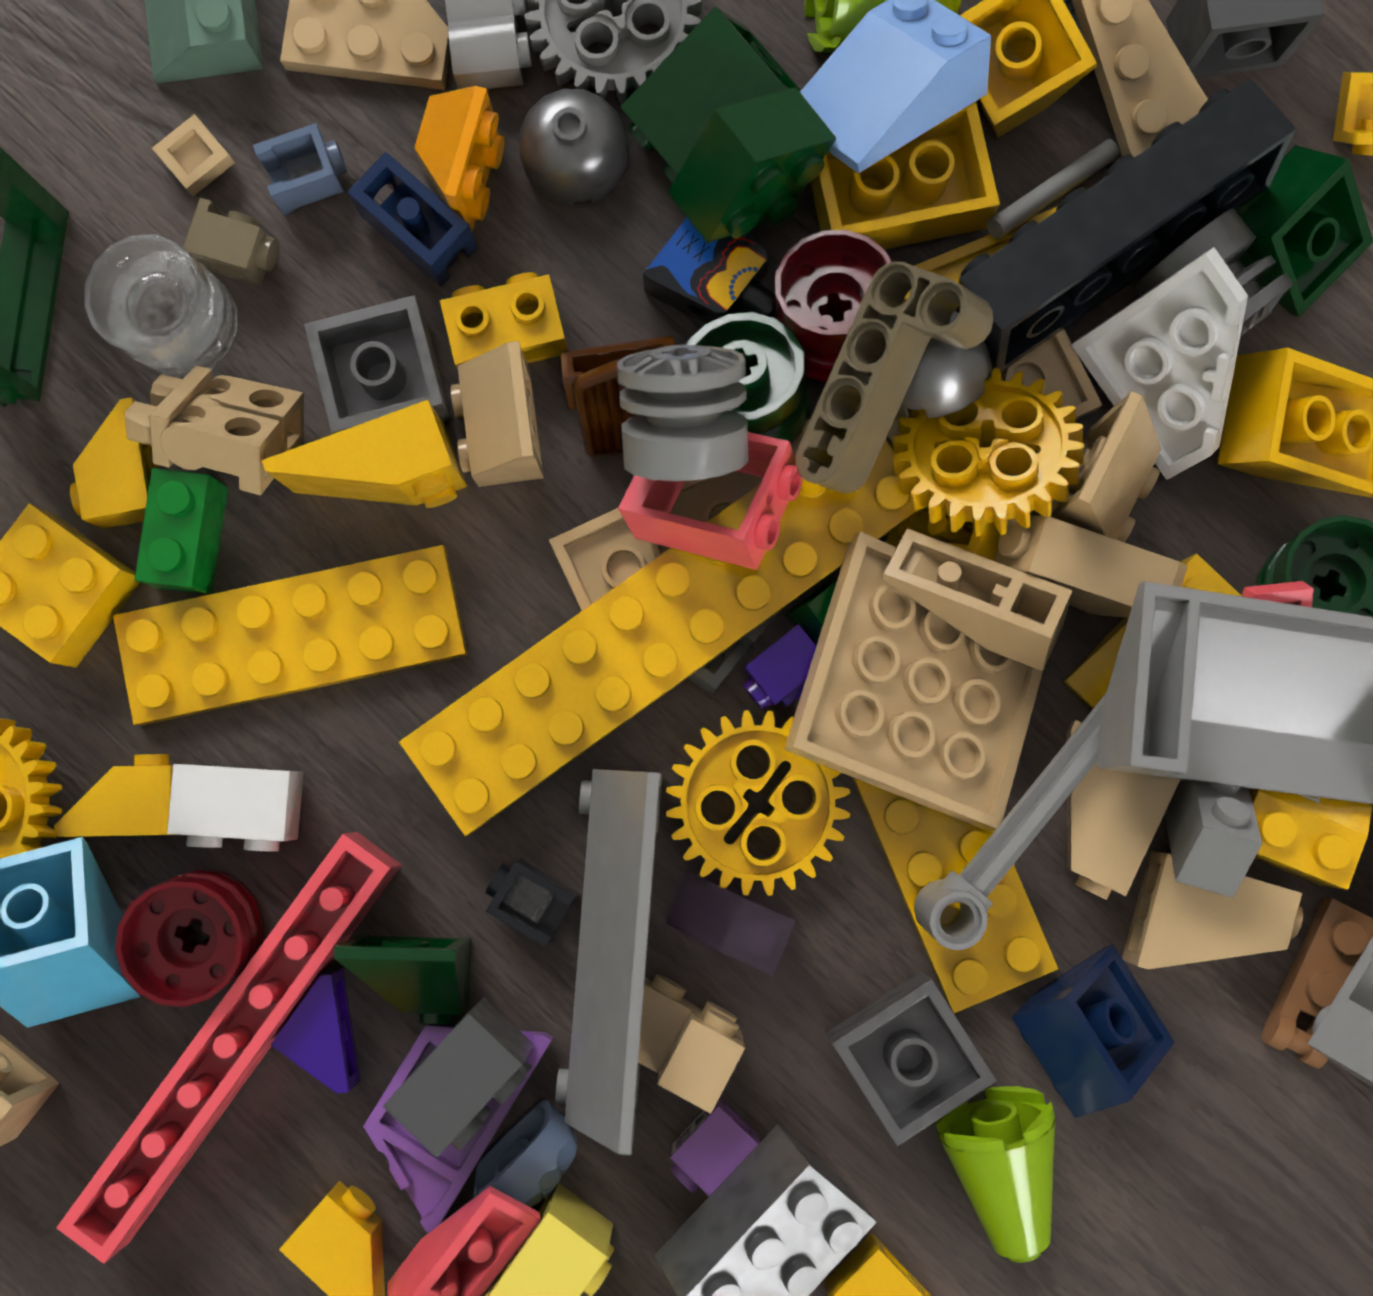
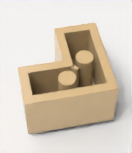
[638,974,745,1114]

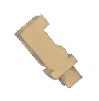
[125,365,304,495]

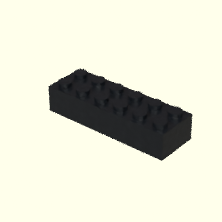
[956,78,1296,372]

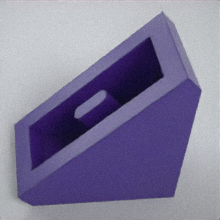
[271,968,361,1094]

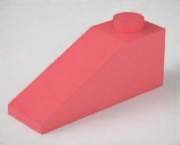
[387,1186,541,1296]

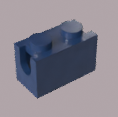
[347,151,478,287]

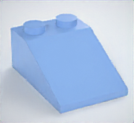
[800,0,991,174]

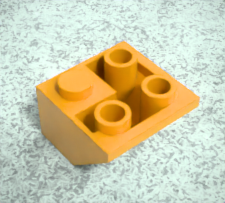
[414,86,505,231]

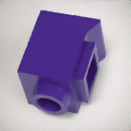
[742,624,816,711]

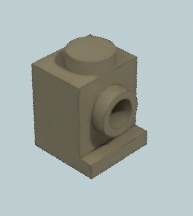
[182,198,280,286]

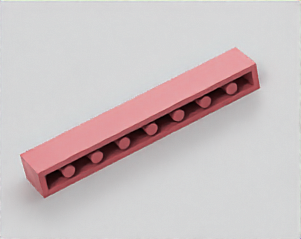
[56,832,402,1264]

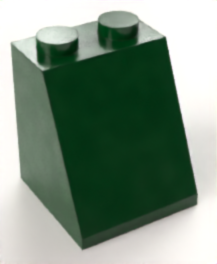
[621,6,801,183]

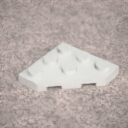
[1071,247,1248,480]

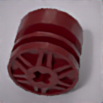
[775,230,891,383]
[115,869,264,1007]

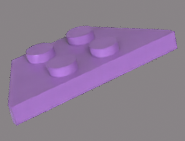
[363,1024,553,1233]

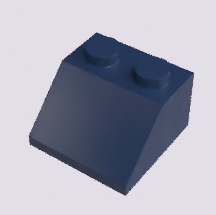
[1012,944,1175,1118]

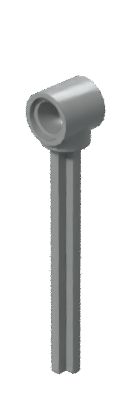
[914,694,1106,950]

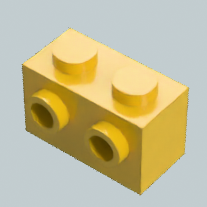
[440,272,568,370]

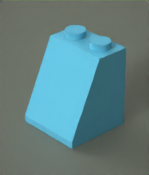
[0,837,142,1028]

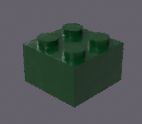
[668,87,837,243]

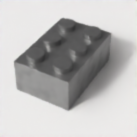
[654,1124,877,1296]

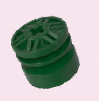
[1255,515,1373,617]

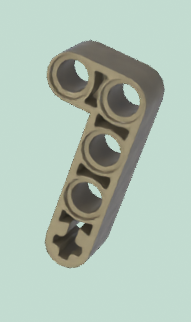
[795,261,994,494]

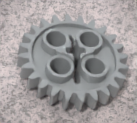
[524,0,702,104]

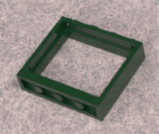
[0,147,69,406]

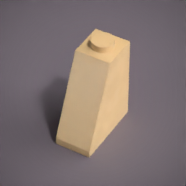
[995,516,1188,618]
[1066,720,1180,900]
[1122,851,1303,969]

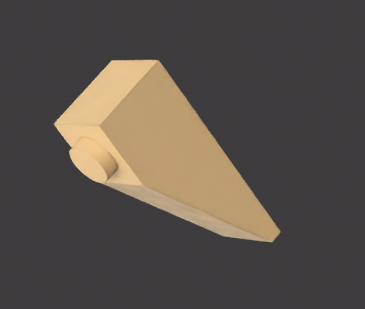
[883,529,1073,671]

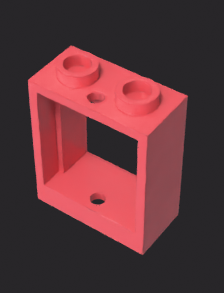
[618,432,803,570]

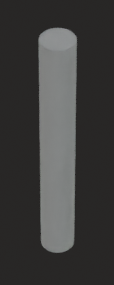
[987,139,1120,239]

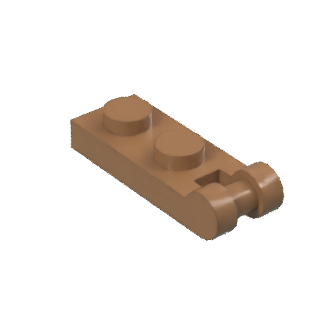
[1262,897,1373,1069]

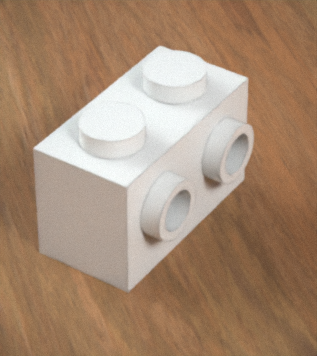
[167,764,303,852]

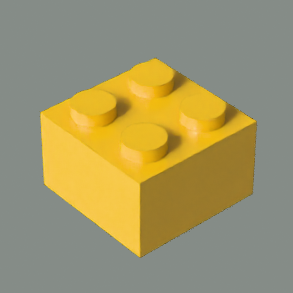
[0,503,140,668]

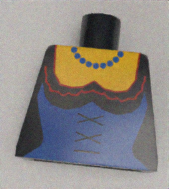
[643,217,776,324]

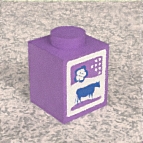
[670,1097,760,1196]

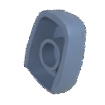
[474,1099,577,1207]

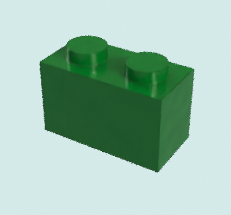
[134,468,228,595]

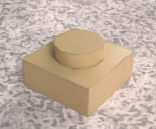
[152,114,235,197]

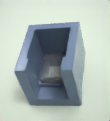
[253,123,348,216]

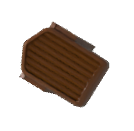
[561,336,675,457]

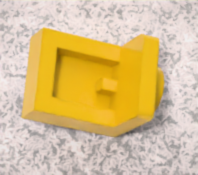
[1333,72,1373,156]

